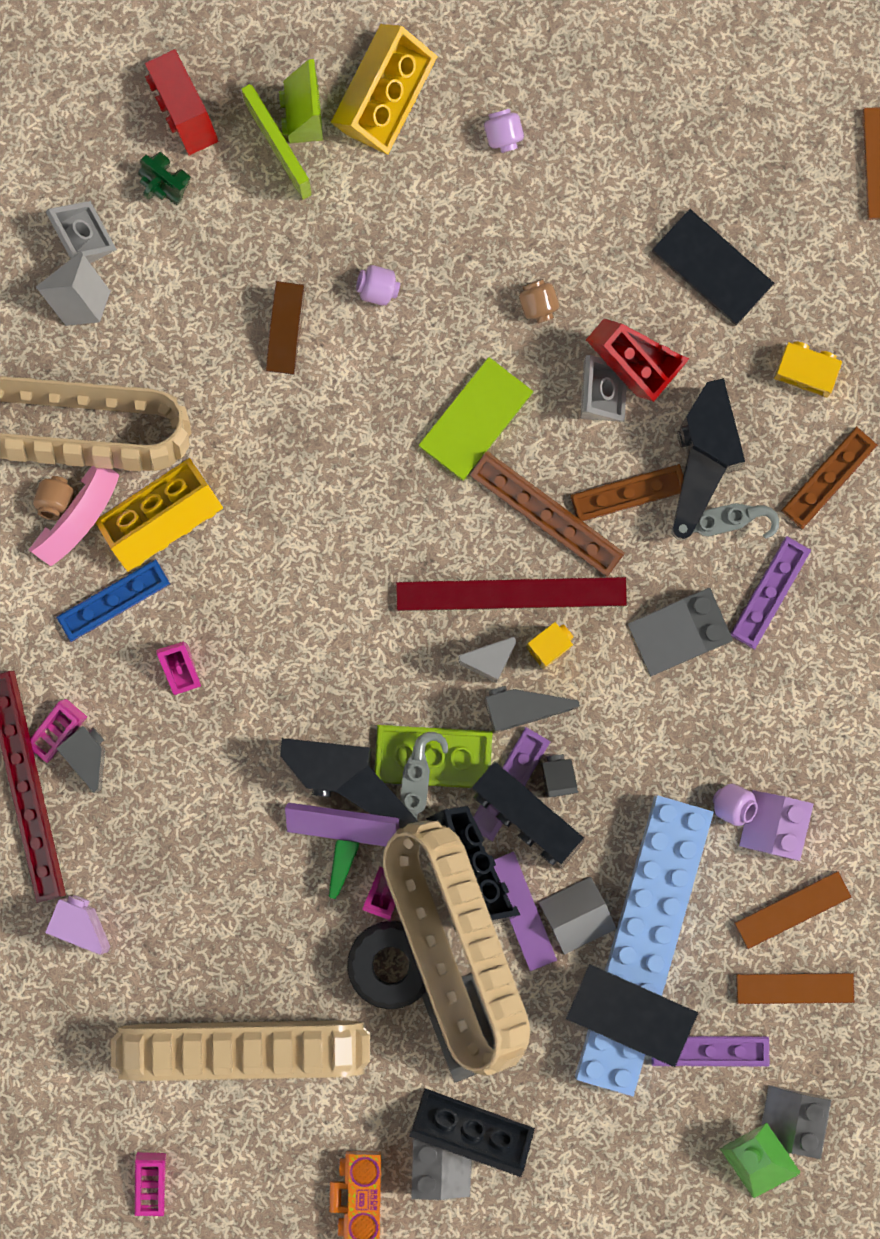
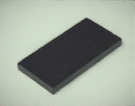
[652,209,775,326]
[566,964,699,1067]
[409,1088,535,1178]

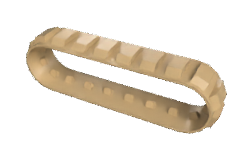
[0,376,192,472]
[383,820,530,1076]
[111,1020,370,1081]

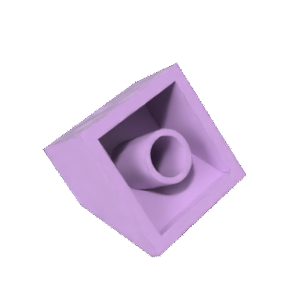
[739,790,814,861]
[45,895,110,955]

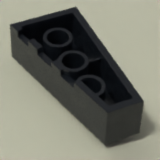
[472,761,584,869]
[426,806,520,932]

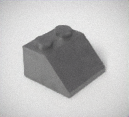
[761,1085,831,1159]
[411,1139,472,1200]

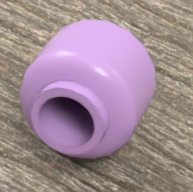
[484,109,524,153]
[356,265,400,306]
[713,784,758,826]

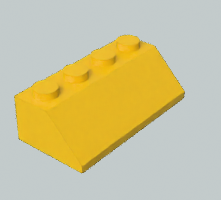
[330,24,438,155]
[95,457,223,572]

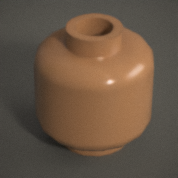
[519,279,560,323]
[33,476,75,521]

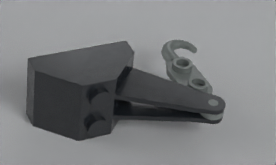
[672,378,779,541]
[280,732,448,829]

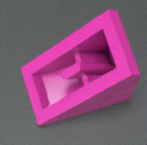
[156,641,201,695]
[362,866,396,920]

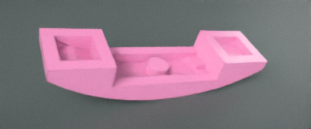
[29,466,119,566]

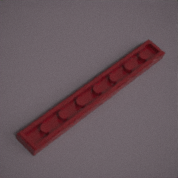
[396,577,627,611]
[0,671,66,903]

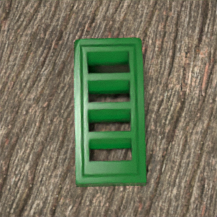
[328,840,359,899]

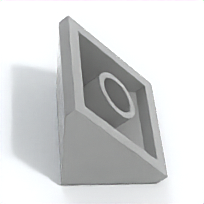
[46,201,117,264]
[36,252,110,326]
[580,355,627,422]
[458,637,516,683]
[539,877,616,955]

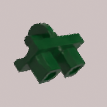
[138,152,191,206]

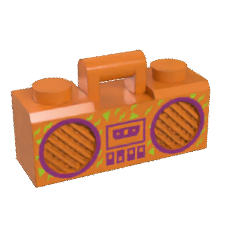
[329,1151,382,1239]

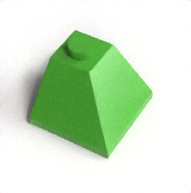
[720,1123,801,1198]

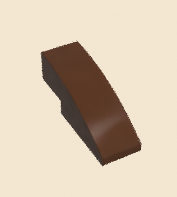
[266,281,306,375]

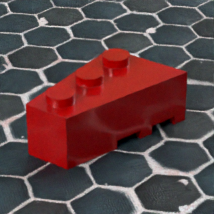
[144,49,219,156]
[586,318,689,402]

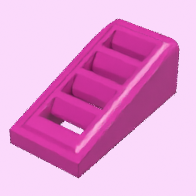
[30,699,87,763]
[135,1152,166,1216]

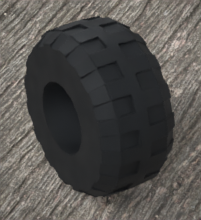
[347,921,427,1010]

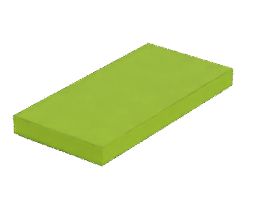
[241,84,312,200]
[418,357,534,481]
[375,725,493,788]

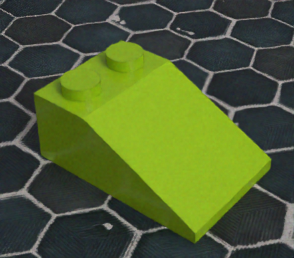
[279,59,323,143]

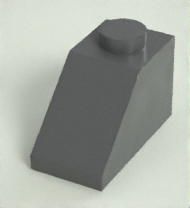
[56,726,105,793]
[541,754,578,798]

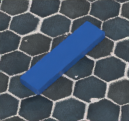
[56,559,171,642]

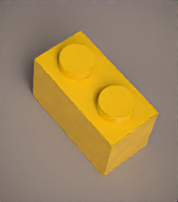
[774,341,843,398]
[526,622,574,670]

